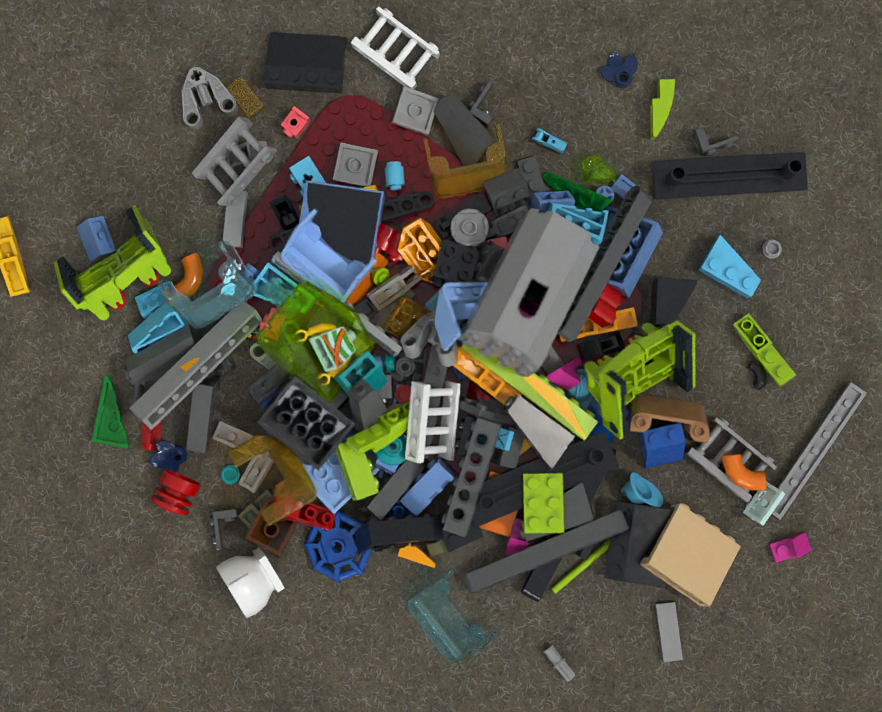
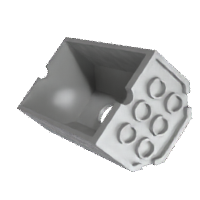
[459,208,599,377]

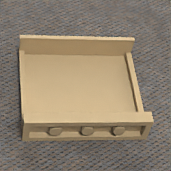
[640,503,741,606]

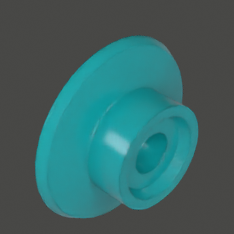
[375,435,407,466]

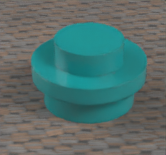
[382,354,396,373]
[221,465,240,484]

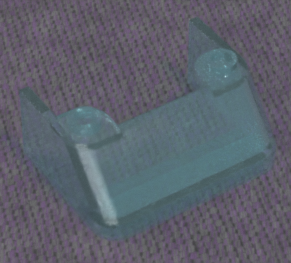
[157,241,257,329]
[407,570,499,663]

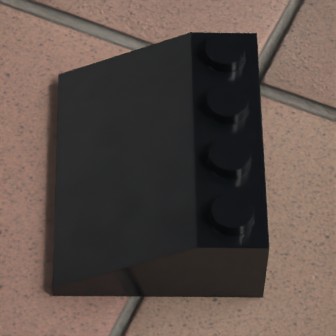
[264,32,346,94]
[254,375,355,471]
[605,501,674,588]

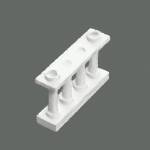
[351,6,439,89]
[405,380,460,463]

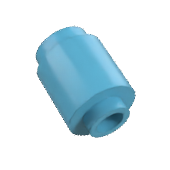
[384,161,405,191]

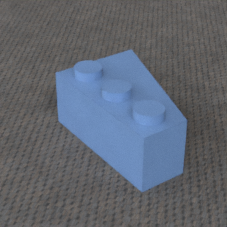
[399,457,457,516]

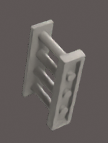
[192,117,277,206]
[685,417,777,503]

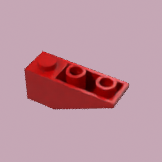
[270,495,336,531]

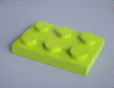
[523,473,564,533]

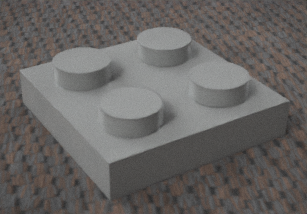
[392,86,439,136]
[333,142,378,187]

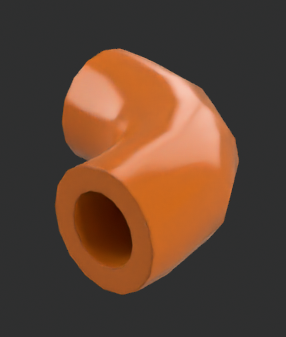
[172,253,204,304]
[722,454,767,491]

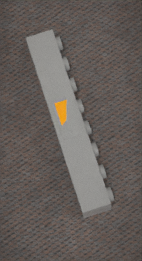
[129,300,263,430]

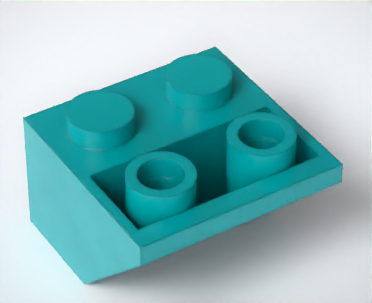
[334,351,388,395]

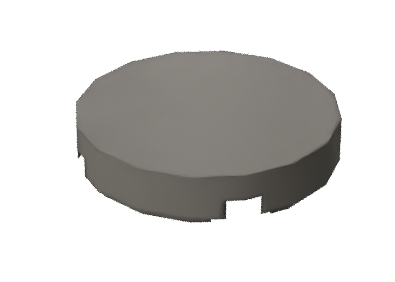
[450,209,489,248]

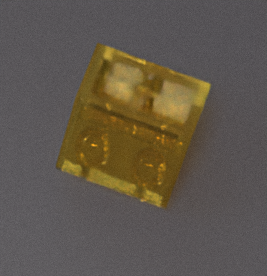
[381,294,430,338]

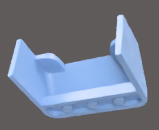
[281,209,377,305]
[434,282,487,351]

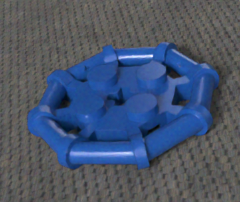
[304,510,374,583]

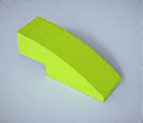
[650,79,675,140]

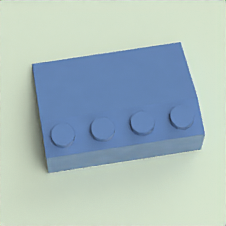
[604,206,663,298]

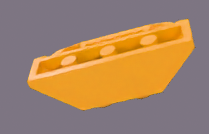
[397,218,442,283]

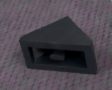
[269,194,300,231]

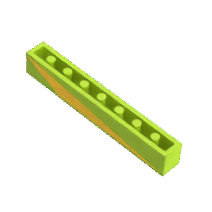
[459,341,598,441]

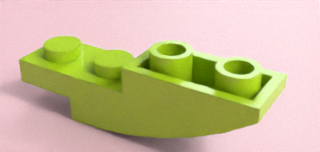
[733,313,796,387]
[347,401,410,455]

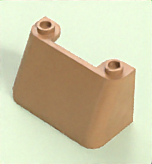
[626,394,709,443]

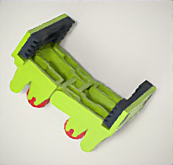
[54,205,171,320]
[584,320,696,440]

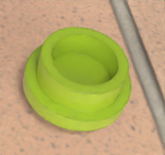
[371,267,390,286]

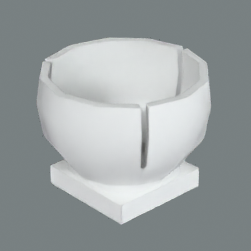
[216,548,284,618]

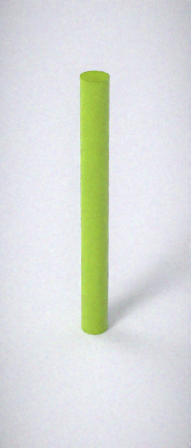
[551,538,610,594]

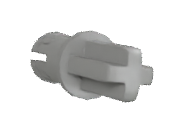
[543,645,575,682]

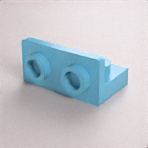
[135,281,182,319]

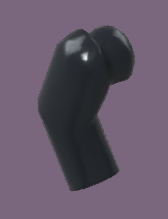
[747,361,767,390]

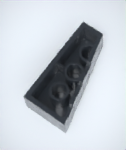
[354,514,444,555]

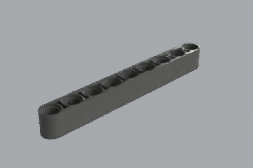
[557,185,652,342]
[464,510,629,594]

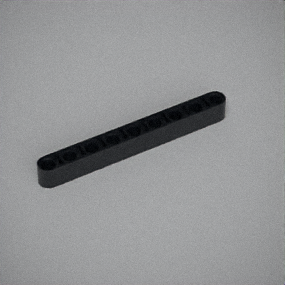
[268,191,434,253]
[521,447,617,602]

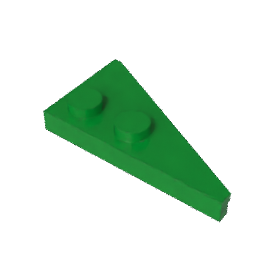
[542,171,612,212]
[91,376,130,449]

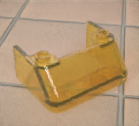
[423,123,508,199]
[227,435,318,526]

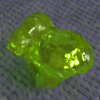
[581,154,616,183]

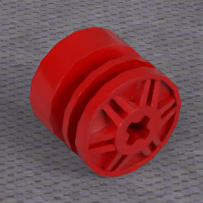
[150,469,201,516]

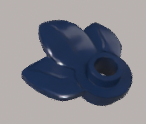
[600,52,638,88]
[149,440,187,472]

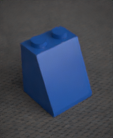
[637,423,685,469]

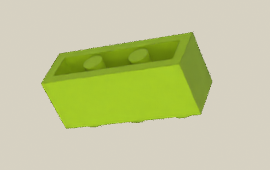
[335,441,379,501]

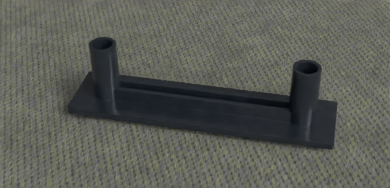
[653,152,808,199]
[462,432,619,527]

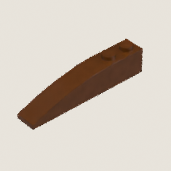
[245,472,313,559]

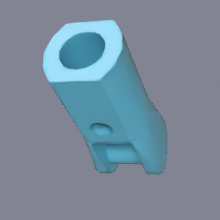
[532,128,567,154]

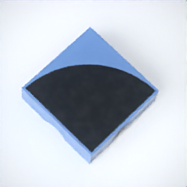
[299,180,385,272]

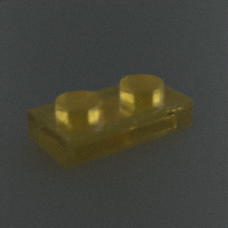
[226,77,265,119]

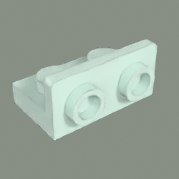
[743,482,785,525]

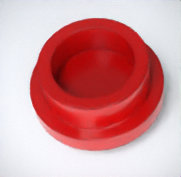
[395,385,411,404]

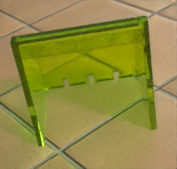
[256,281,375,403]

